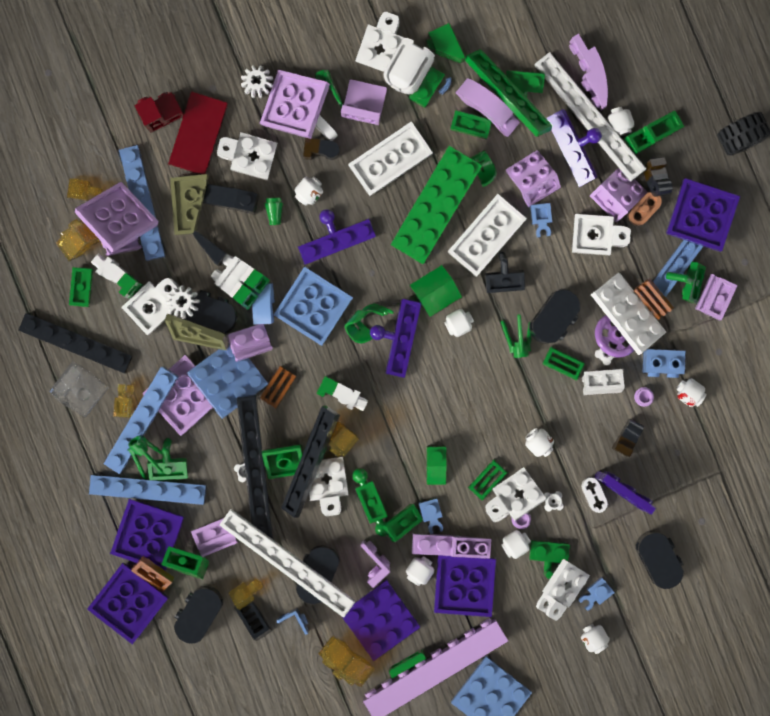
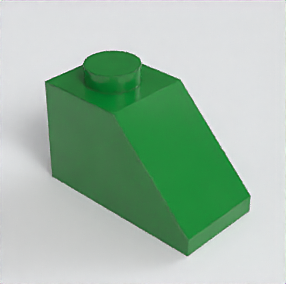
[426,23,465,64]
[426,446,446,485]
[162,546,210,580]

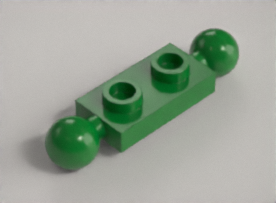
[352,468,388,537]

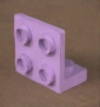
[341,80,387,125]
[506,151,561,207]
[590,168,647,223]
[361,540,390,588]

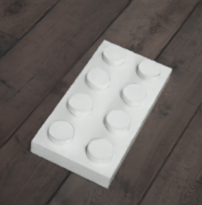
[348,121,433,196]
[448,194,527,277]
[591,272,666,355]

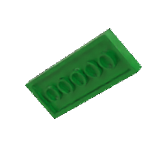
[391,145,483,264]

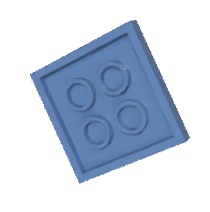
[274,267,353,346]
[187,342,268,419]
[451,656,532,716]

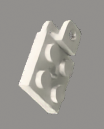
[356,12,404,72]
[217,132,277,180]
[572,214,631,256]
[121,278,180,335]
[309,457,349,517]
[486,467,546,522]
[536,559,590,621]

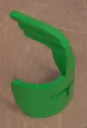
[470,150,497,187]
[344,304,394,344]

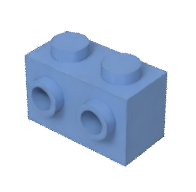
[642,349,685,378]

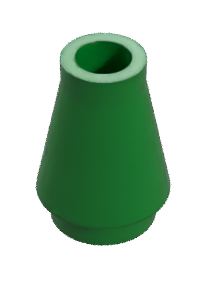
[264,198,283,225]

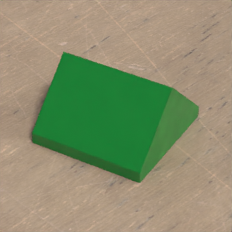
[410,265,462,317]
[262,444,303,479]

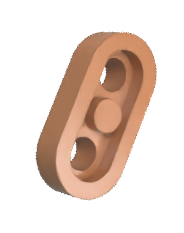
[628,192,662,226]

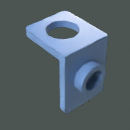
[276,608,309,635]

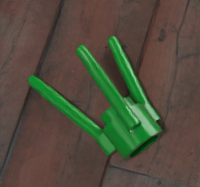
[315,70,344,109]
[501,314,531,358]
[128,436,163,480]

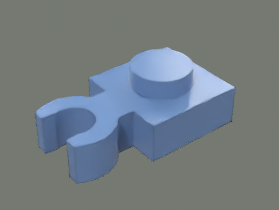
[530,203,552,238]
[419,498,443,534]
[578,577,614,611]

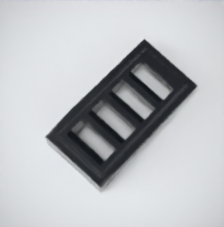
[193,231,227,267]
[234,597,272,641]

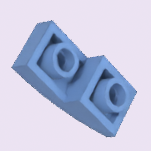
[252,283,275,324]

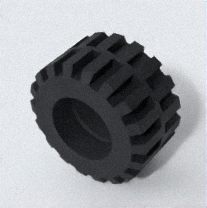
[717,112,770,156]

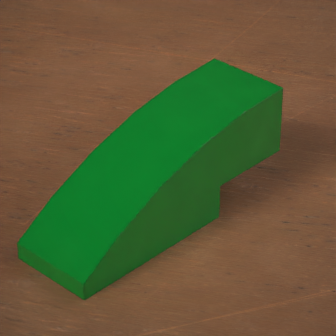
[623,110,684,155]

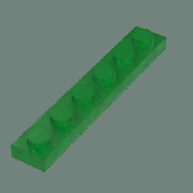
[465,49,553,137]

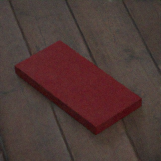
[168,92,228,175]

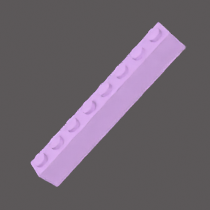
[363,618,508,716]

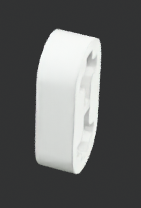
[315,115,338,141]
[581,477,607,513]

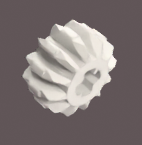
[241,65,273,98]
[166,286,200,319]

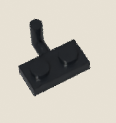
[485,251,525,293]

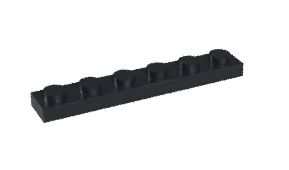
[18,313,133,374]
[281,406,340,518]

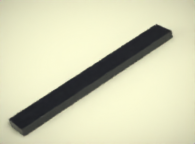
[236,395,273,539]

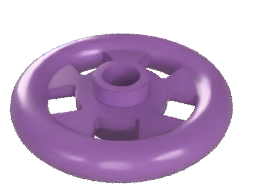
[595,315,634,357]

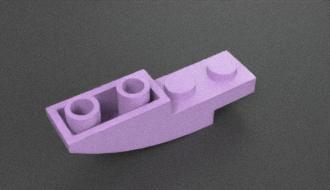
[569,34,608,111]
[412,534,491,558]

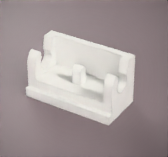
[582,369,625,395]

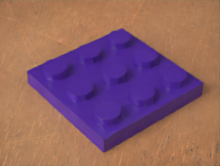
[666,178,740,252]
[594,471,656,515]
[110,499,184,571]
[434,555,496,617]
[87,562,169,645]
[342,580,420,661]

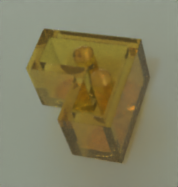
[56,219,101,262]
[329,420,359,457]
[318,635,375,687]

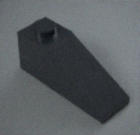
[203,184,259,215]

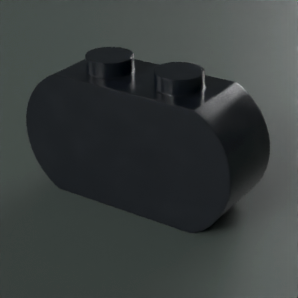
[180,290,237,334]
[529,290,580,344]
[635,531,684,589]
[296,545,340,604]
[174,586,223,644]

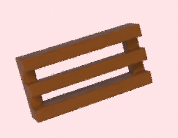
[634,278,674,320]
[260,366,297,409]
[131,556,175,592]

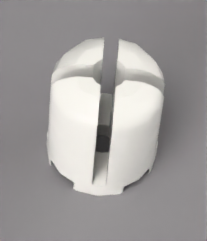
[384,38,435,94]

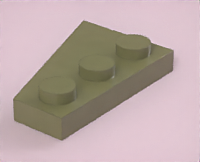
[170,174,209,236]
[164,313,229,351]

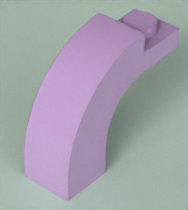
[456,78,520,137]

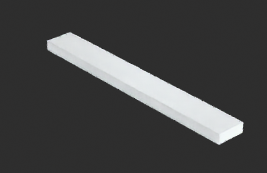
[535,52,646,182]
[219,509,356,617]

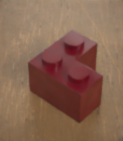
[134,92,184,133]

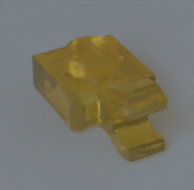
[67,178,102,201]
[113,384,134,418]
[228,579,263,610]

